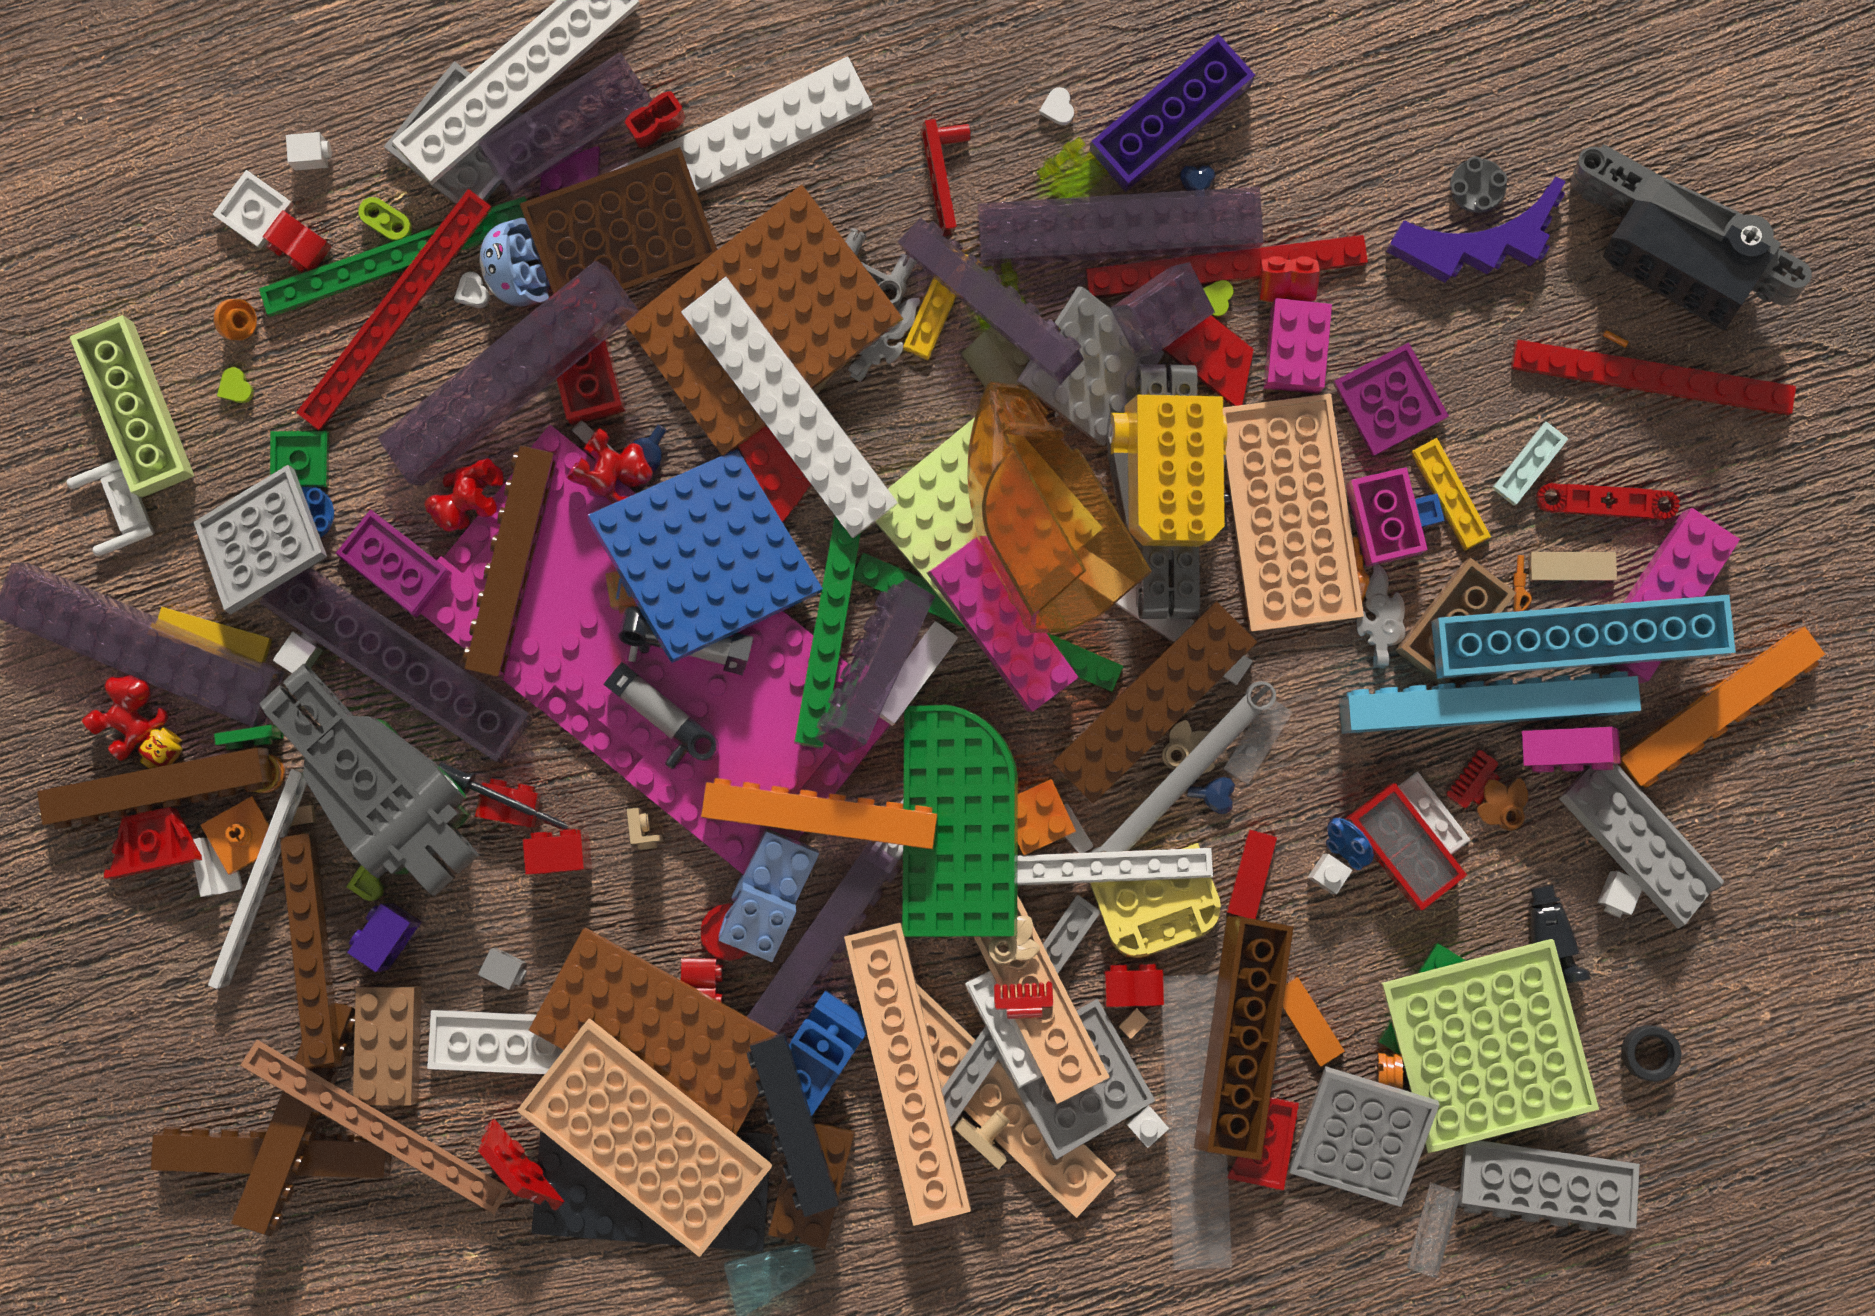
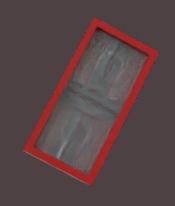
[1344,783,1467,911]

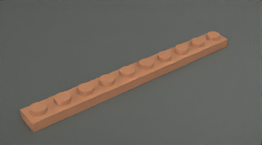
[240,1040,509,1214]

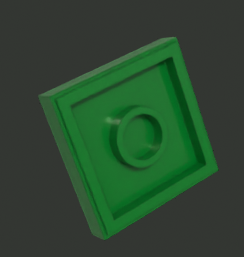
[270,431,329,488]

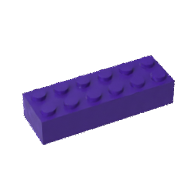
[1089,34,1255,192]

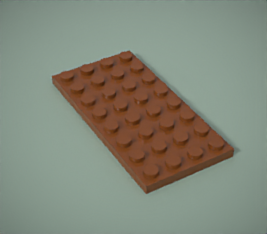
[528,927,777,1135]

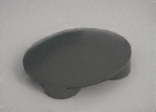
[1450,156,1507,213]

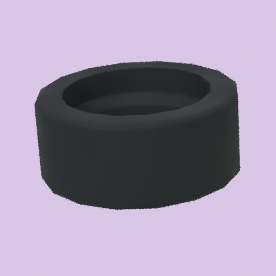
[1621,1025,1682,1082]

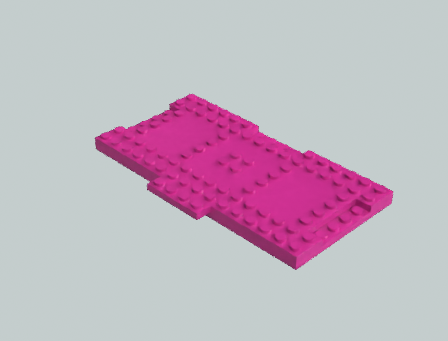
[421,425,890,875]

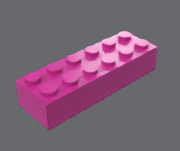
[1610,508,1740,684]
[927,537,1079,712]

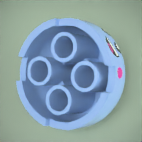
[480,218,551,306]

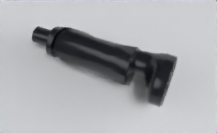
[1530,885,1591,983]

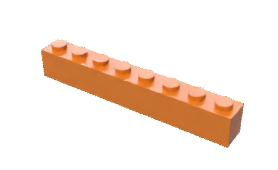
[1617,627,1826,788]
[701,778,938,849]

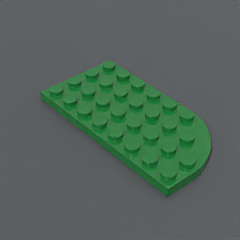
[902,705,1018,937]

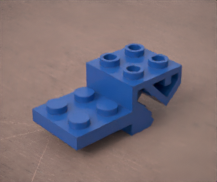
[789,990,867,1115]

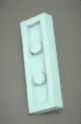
[1492,422,1568,506]

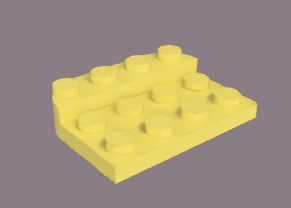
[1090,843,1221,958]

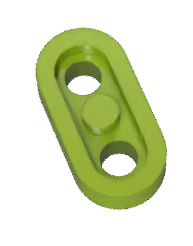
[358,197,412,242]

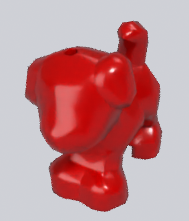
[566,428,653,504]
[424,458,504,532]
[82,674,168,761]

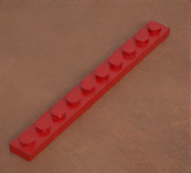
[296,189,492,431]
[1086,235,1368,298]
[1511,339,1796,415]

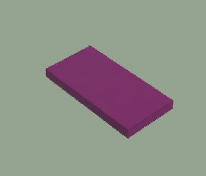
[335,509,452,618]

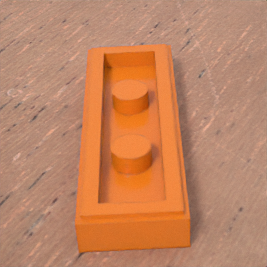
[1282,977,1345,1067]

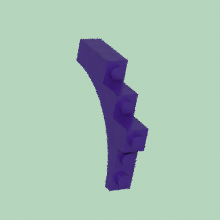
[1386,176,1566,283]

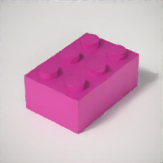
[1263,298,1332,394]
[1345,467,1428,567]
[1522,727,1621,773]

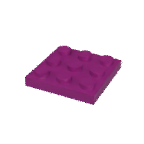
[1333,342,1449,457]

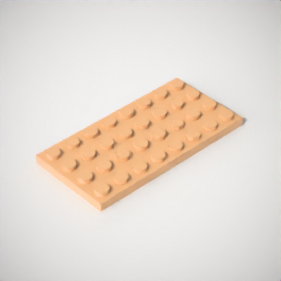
[1223,394,1364,632]
[517,1018,772,1257]

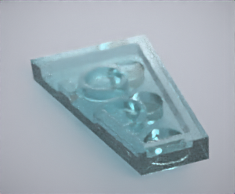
[724,1243,816,1316]

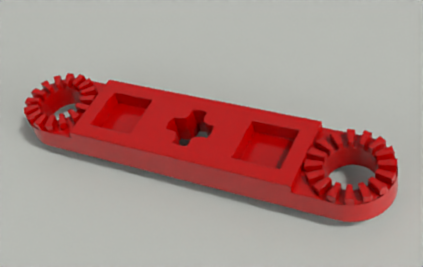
[1536,483,1680,520]

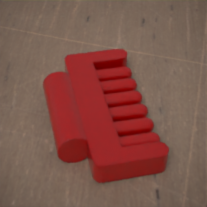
[1446,750,1500,808]
[994,981,1053,1019]

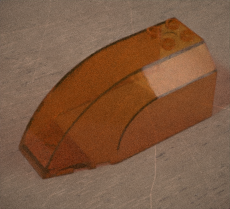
[967,381,1152,633]

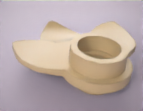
[1162,720,1215,774]
[988,916,1040,965]

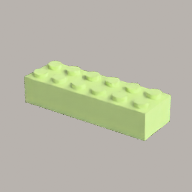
[70,315,194,498]

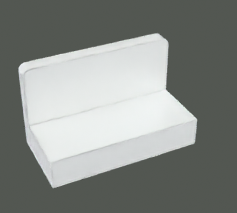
[193,838,242,897]

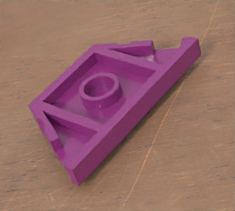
[540,146,601,196]

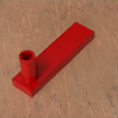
[920,119,971,237]

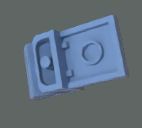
[719,828,819,962]

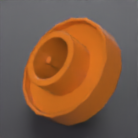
[214,299,257,340]

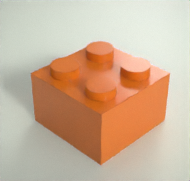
[1018,779,1076,856]

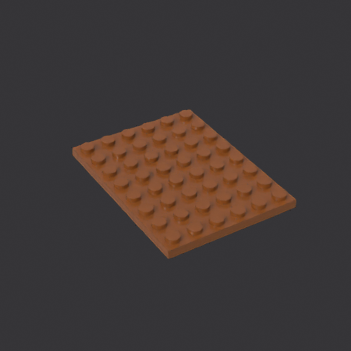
[625,184,904,456]

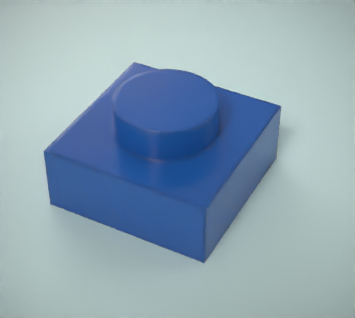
[1415,494,1445,527]

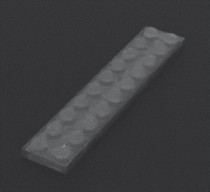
[1161,974,1232,1270]

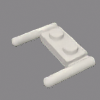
[67,459,155,557]

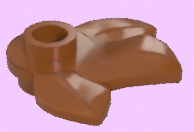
[1477,778,1528,831]

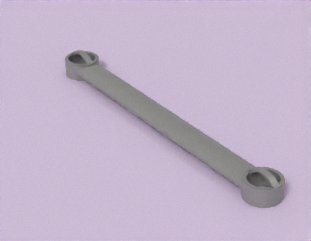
[1091,681,1276,853]

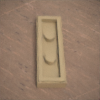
[1529,552,1617,581]

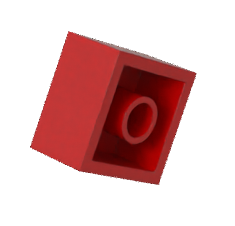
[523,829,592,875]

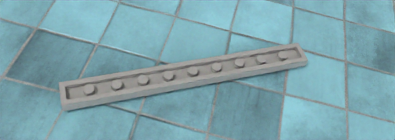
[942,895,1101,1126]

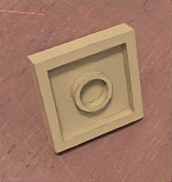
[955,1110,1010,1170]

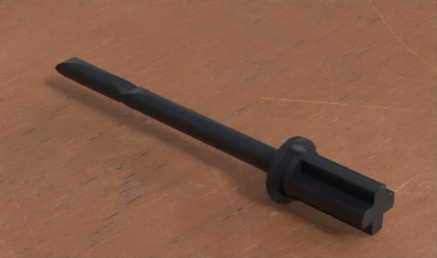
[439,762,569,830]

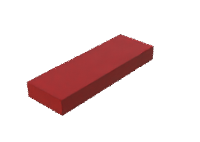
[1226,829,1277,919]

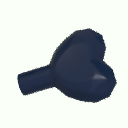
[1180,166,1215,211]
[632,424,667,471]
[1187,777,1235,814]

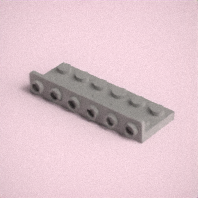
[1559,764,1724,928]
[1456,1140,1640,1235]

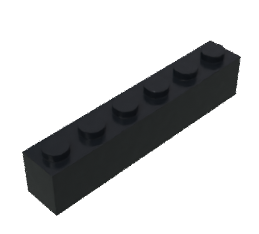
[747,1032,839,1217]

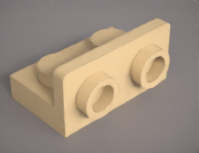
[627,808,663,850]

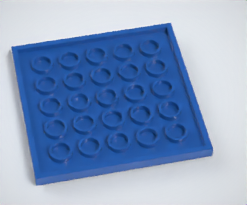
[587,449,823,664]

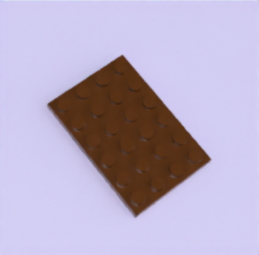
[520,147,717,306]

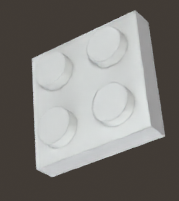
[213,170,294,249]

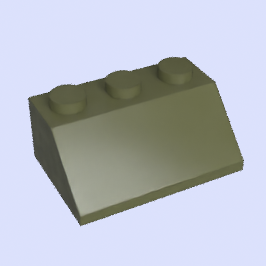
[961,316,1041,421]

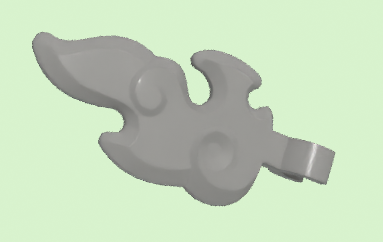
[849,298,921,382]
[1356,564,1405,668]

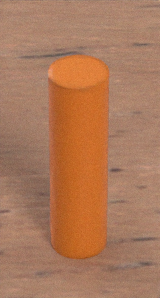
[1603,330,1629,348]

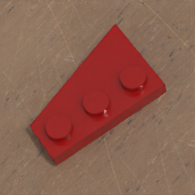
[1227,1097,1299,1190]

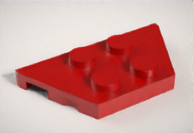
[1154,314,1254,406]
[739,427,812,524]
[104,807,202,880]
[478,1119,565,1210]

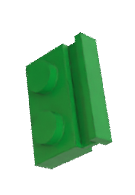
[214,725,284,751]

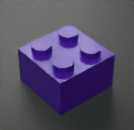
[347,903,422,972]

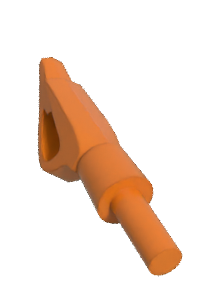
[1352,537,1369,603]
[1513,555,1532,612]

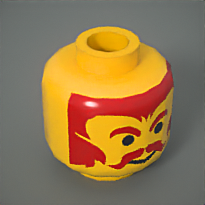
[138,727,182,769]

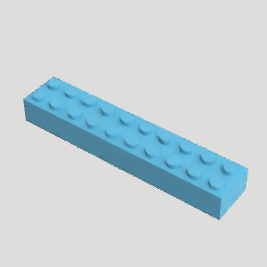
[1431,595,1736,679]
[1339,671,1641,734]

